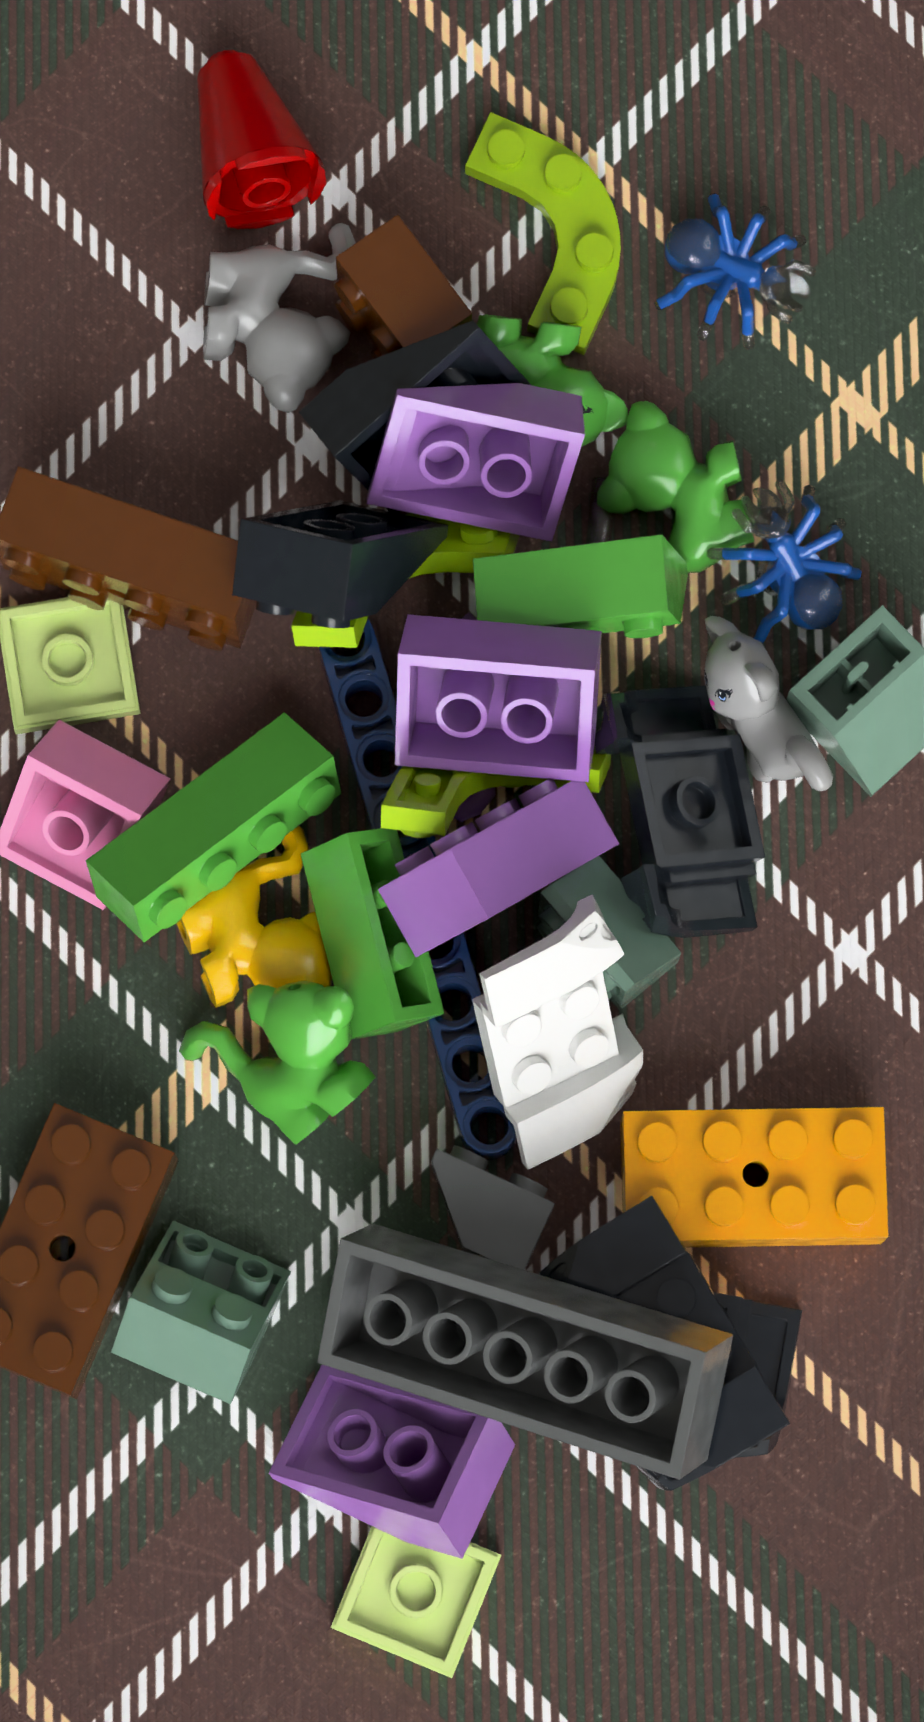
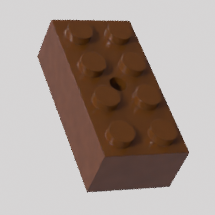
[0,466,256,651]
[0,1103,179,1400]

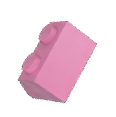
[0,720,171,910]

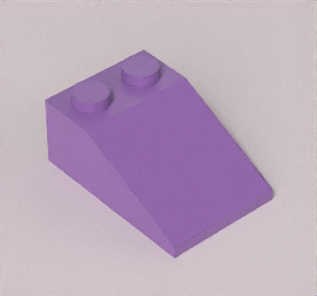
[367,383,585,542]
[269,1365,515,1559]

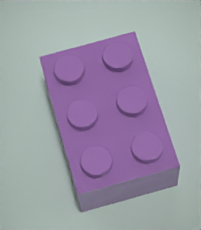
[395,614,602,782]
[378,779,619,957]

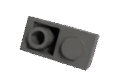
[431,1145,555,1270]

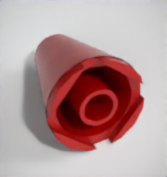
[197,50,327,229]

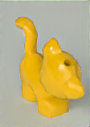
[176,826,332,1008]

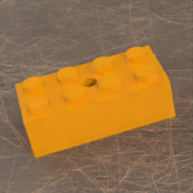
[620,1107,888,1248]

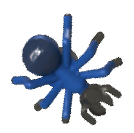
[654,193,816,350]
[707,480,862,644]

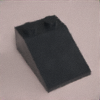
[299,320,531,513]
[232,500,448,628]

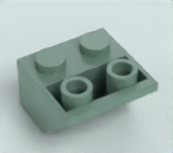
[786,605,924,797]
[537,856,681,1011]
[111,1221,291,1404]

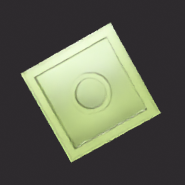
[0,597,141,735]
[330,1526,501,1678]

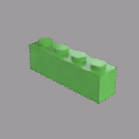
[86,712,341,942]

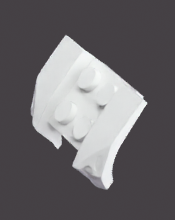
[472,895,643,1170]

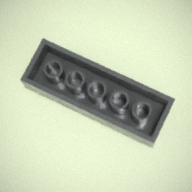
[317,1223,733,1480]

